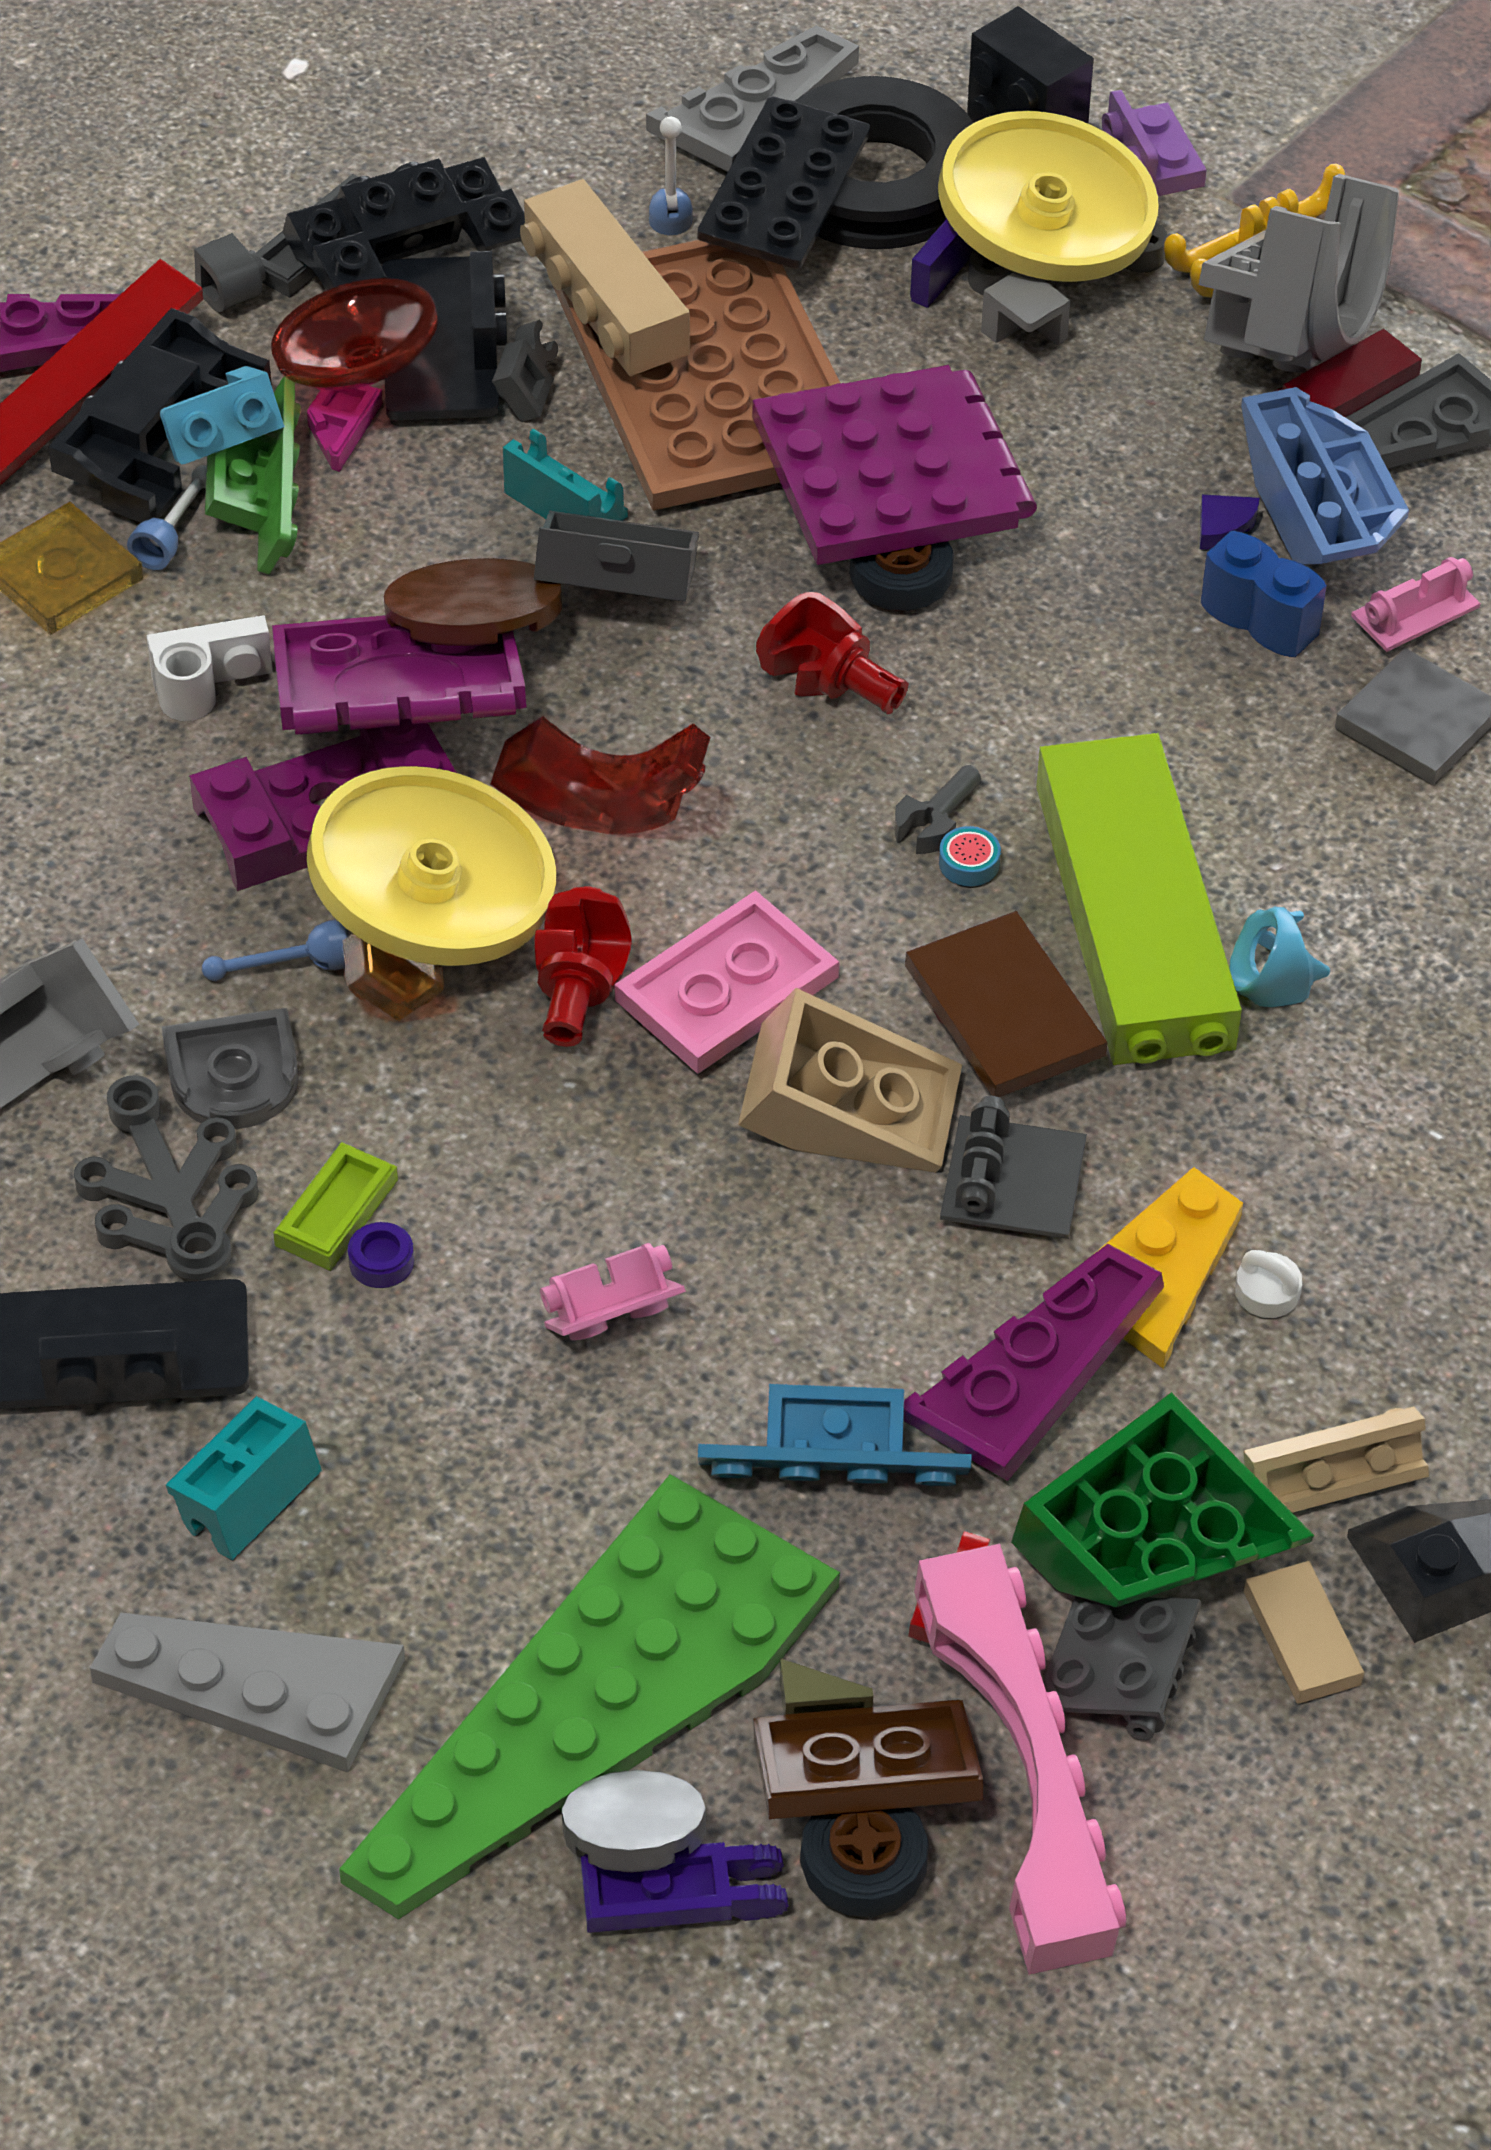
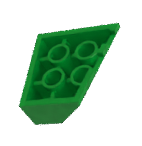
[1011,1392,1314,1607]

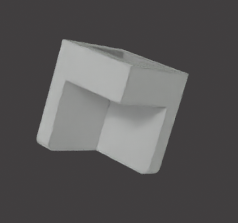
[981,272,1071,345]

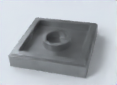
[1335,648,1491,785]

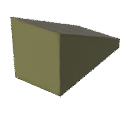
[780,1658,874,1715]

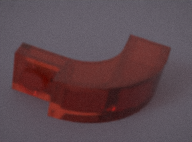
[490,716,711,834]

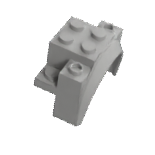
[1198,174,1399,373]

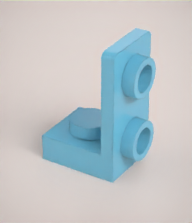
[160,366,285,464]

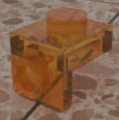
[342,933,444,1021]

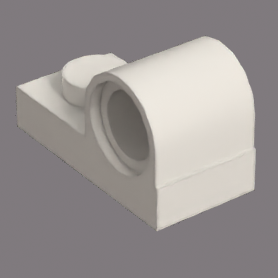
[147,615,273,721]

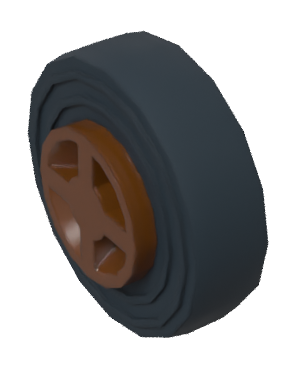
[849,541,954,611]
[800,1807,929,1917]

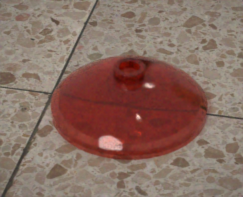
[271,278,438,390]

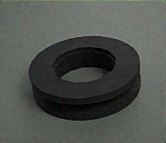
[795,76,973,250]

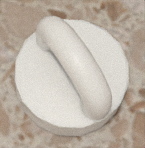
[1235,1250,1302,1318]

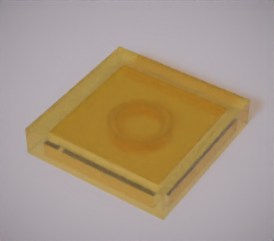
[0,501,143,635]

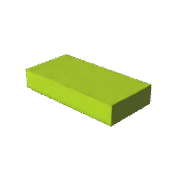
[273,1142,398,1271]

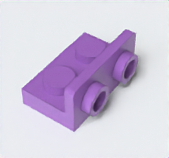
[1102,90,1207,196]

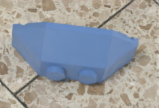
[1241,387,1409,565]

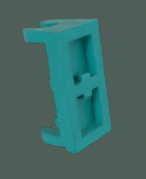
[503,429,628,521]
[165,1396,322,1560]

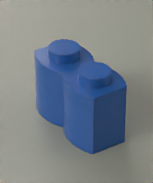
[1201,531,1327,657]

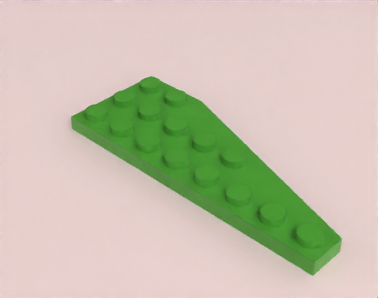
[339,1474,840,1919]

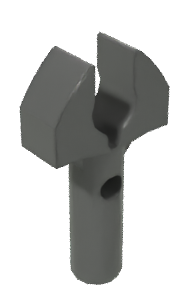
[895,765,981,854]

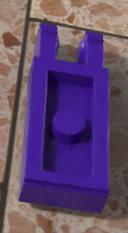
[581,1842,789,1933]

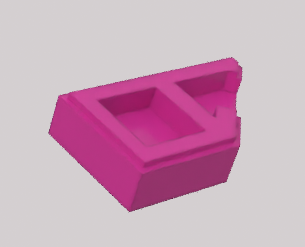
[307,375,383,472]

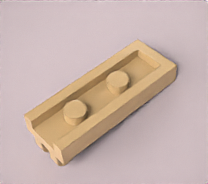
[1243,1406,1429,1513]

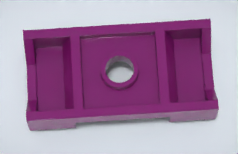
[189,719,457,891]

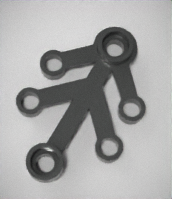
[74,1075,259,1280]

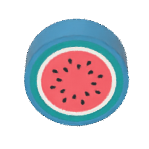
[939,826,1001,886]

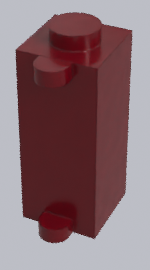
[1274,328,1422,418]

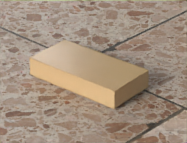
[1244,1561,1364,1704]

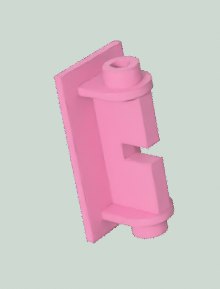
[1351,557,1481,652]
[540,1243,686,1340]

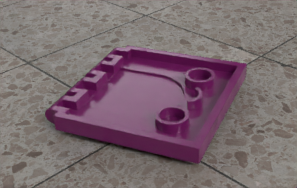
[752,365,1037,565]
[272,615,527,735]

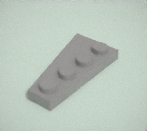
[646,25,859,172]
[90,1612,405,1772]

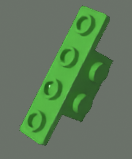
[205,377,301,575]

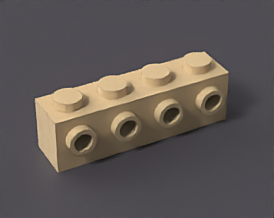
[520,179,690,376]

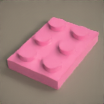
[615,890,839,1074]

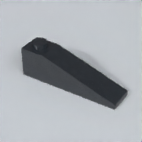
[1347,1499,1491,1643]

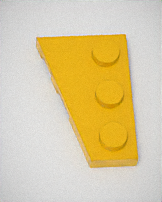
[1094,1167,1243,1369]

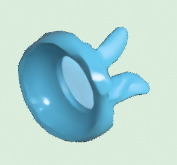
[1229,906,1330,1007]

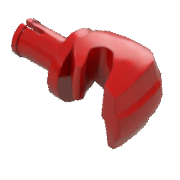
[756,592,909,714]
[535,886,632,1047]

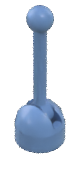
[202,919,354,981]

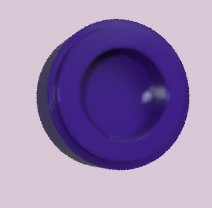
[348,1222,414,1288]

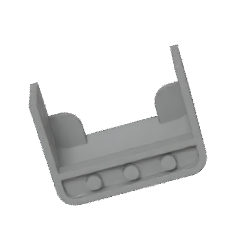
[0,938,139,1109]

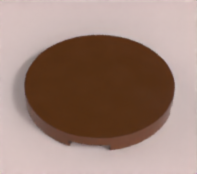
[384,558,562,646]

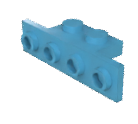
[698,1384,972,1486]

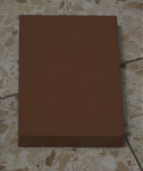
[905,911,1108,1097]
[753,1699,983,1820]

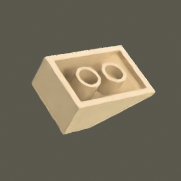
[738,988,962,1173]

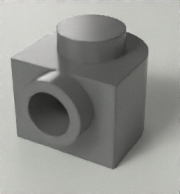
[194,233,266,312]

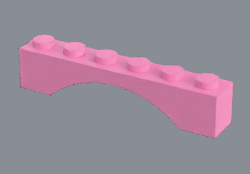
[914,1544,1126,1975]

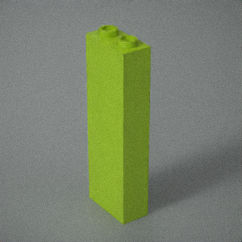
[1036,733,1242,1065]

